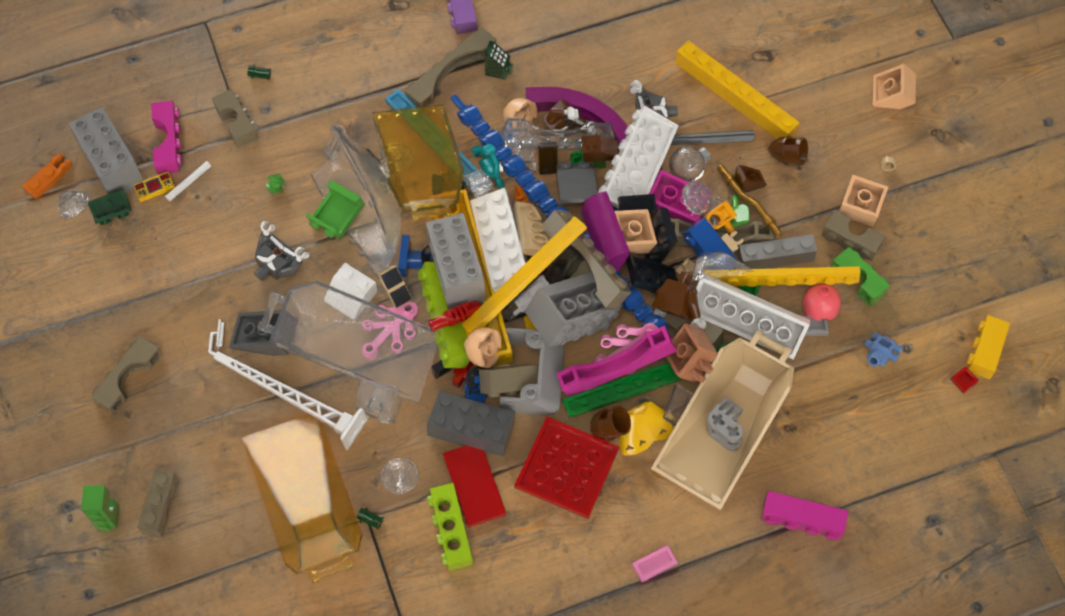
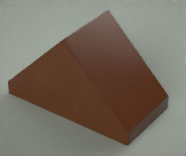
[734,164,767,193]

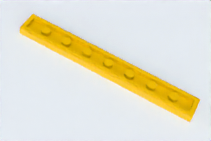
[462,216,587,334]

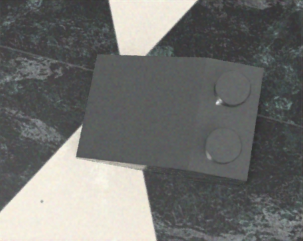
[556,161,597,204]
[229,310,297,356]

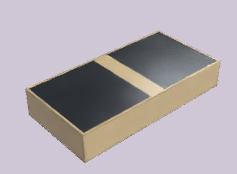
[378,265,412,309]

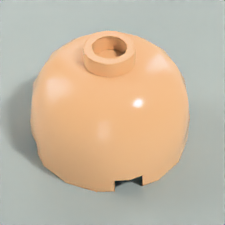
[503,98,537,135]
[464,328,501,368]

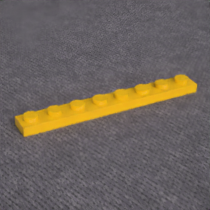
[704,266,860,287]

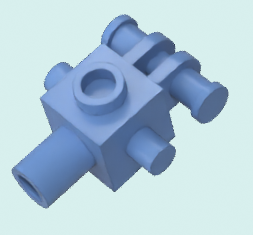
[864,331,904,367]

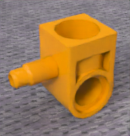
[703,200,737,235]

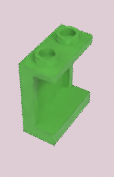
[306,180,365,240]

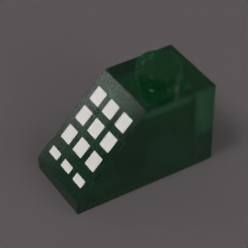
[485,41,513,80]

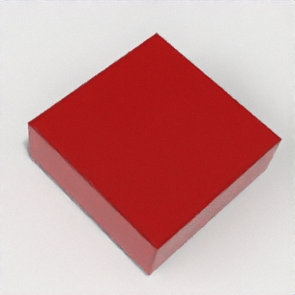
[950,366,979,394]

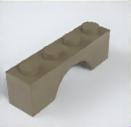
[91,336,163,416]

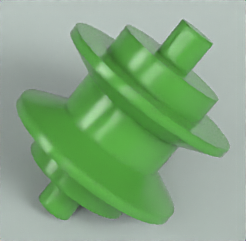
[265,173,286,194]

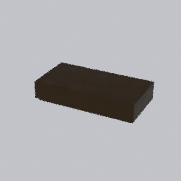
[538,142,558,175]

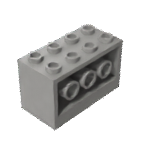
[68,107,143,194]
[426,213,486,310]
[524,272,623,348]

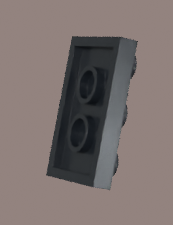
[645,208,678,263]
[626,253,678,293]

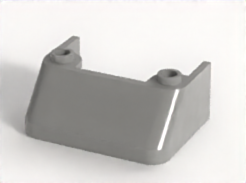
[500,328,564,415]

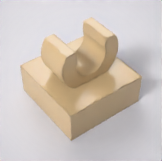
[721,231,744,255]
[675,258,702,285]

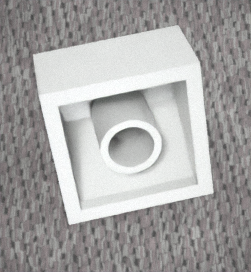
[324,263,378,320]

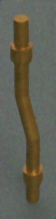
[717,165,783,238]

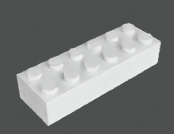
[470,188,528,292]
[696,273,810,360]

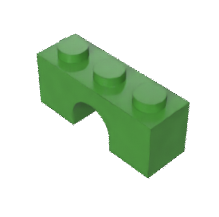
[830,247,890,307]
[81,486,119,531]

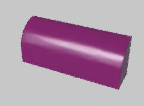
[581,191,630,271]

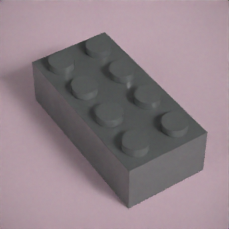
[427,391,515,456]

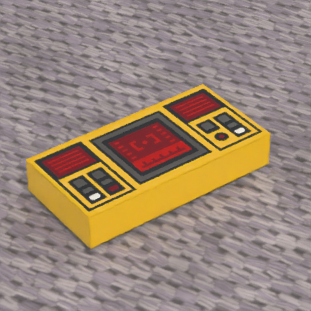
[133,172,175,203]

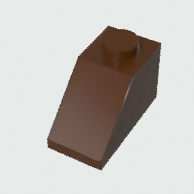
[581,135,619,162]

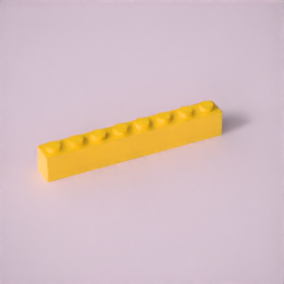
[675,40,800,139]

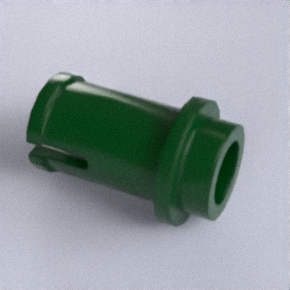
[248,64,271,80]
[356,508,384,530]

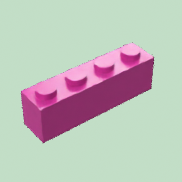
[761,491,848,540]

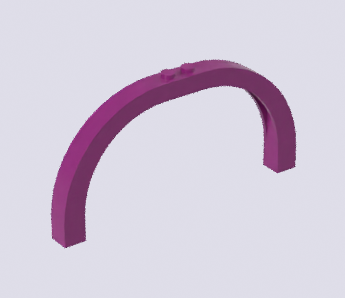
[525,87,628,284]

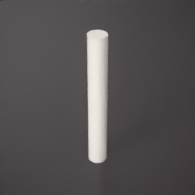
[165,161,211,202]

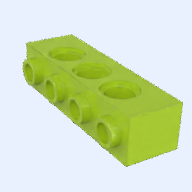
[427,483,473,571]

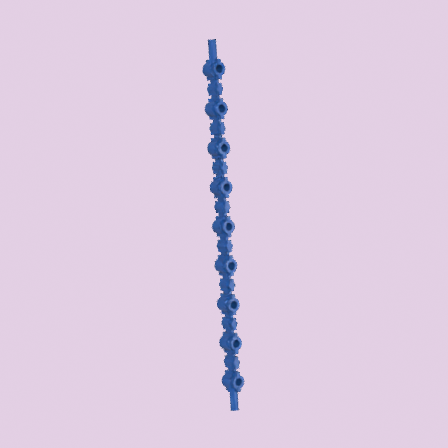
[450,94,669,330]

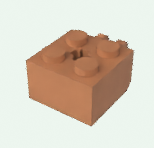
[666,323,718,383]

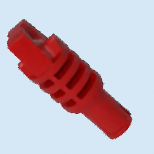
[428,300,481,332]

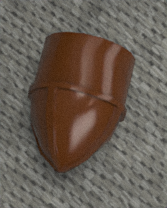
[768,136,808,165]
[590,406,631,440]

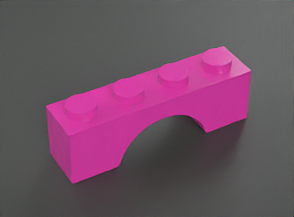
[151,101,182,174]

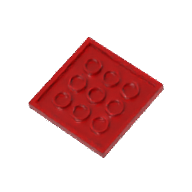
[514,416,620,519]

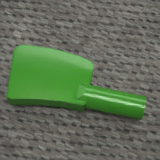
[730,195,750,227]

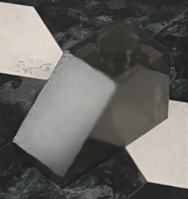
[544,245,584,284]

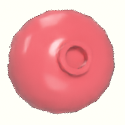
[802,284,841,321]

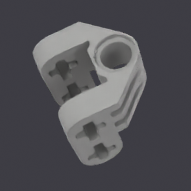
[707,397,743,452]

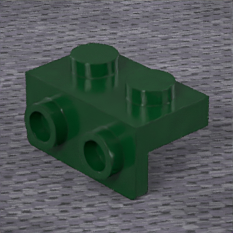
[87,189,132,225]

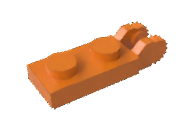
[22,153,72,199]

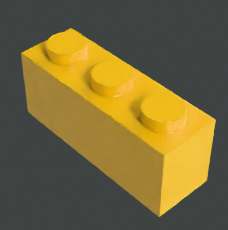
[966,315,1010,380]

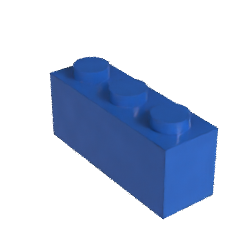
[682,218,739,270]

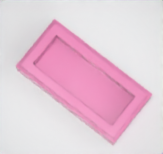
[632,545,678,583]

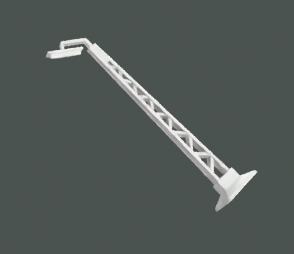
[208,319,367,451]

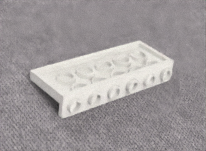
[598,105,679,209]

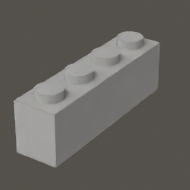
[736,234,817,269]

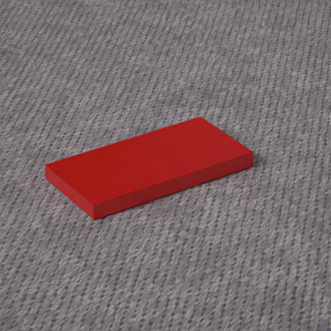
[443,445,506,528]

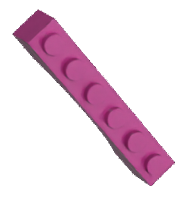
[556,326,677,397]

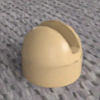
[881,156,896,172]

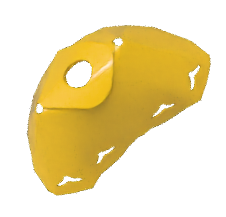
[619,401,679,455]

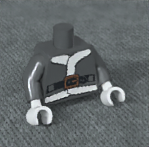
[630,80,678,119]
[254,221,309,281]

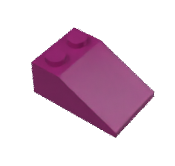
[649,170,712,223]

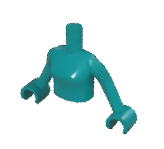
[471,144,505,189]

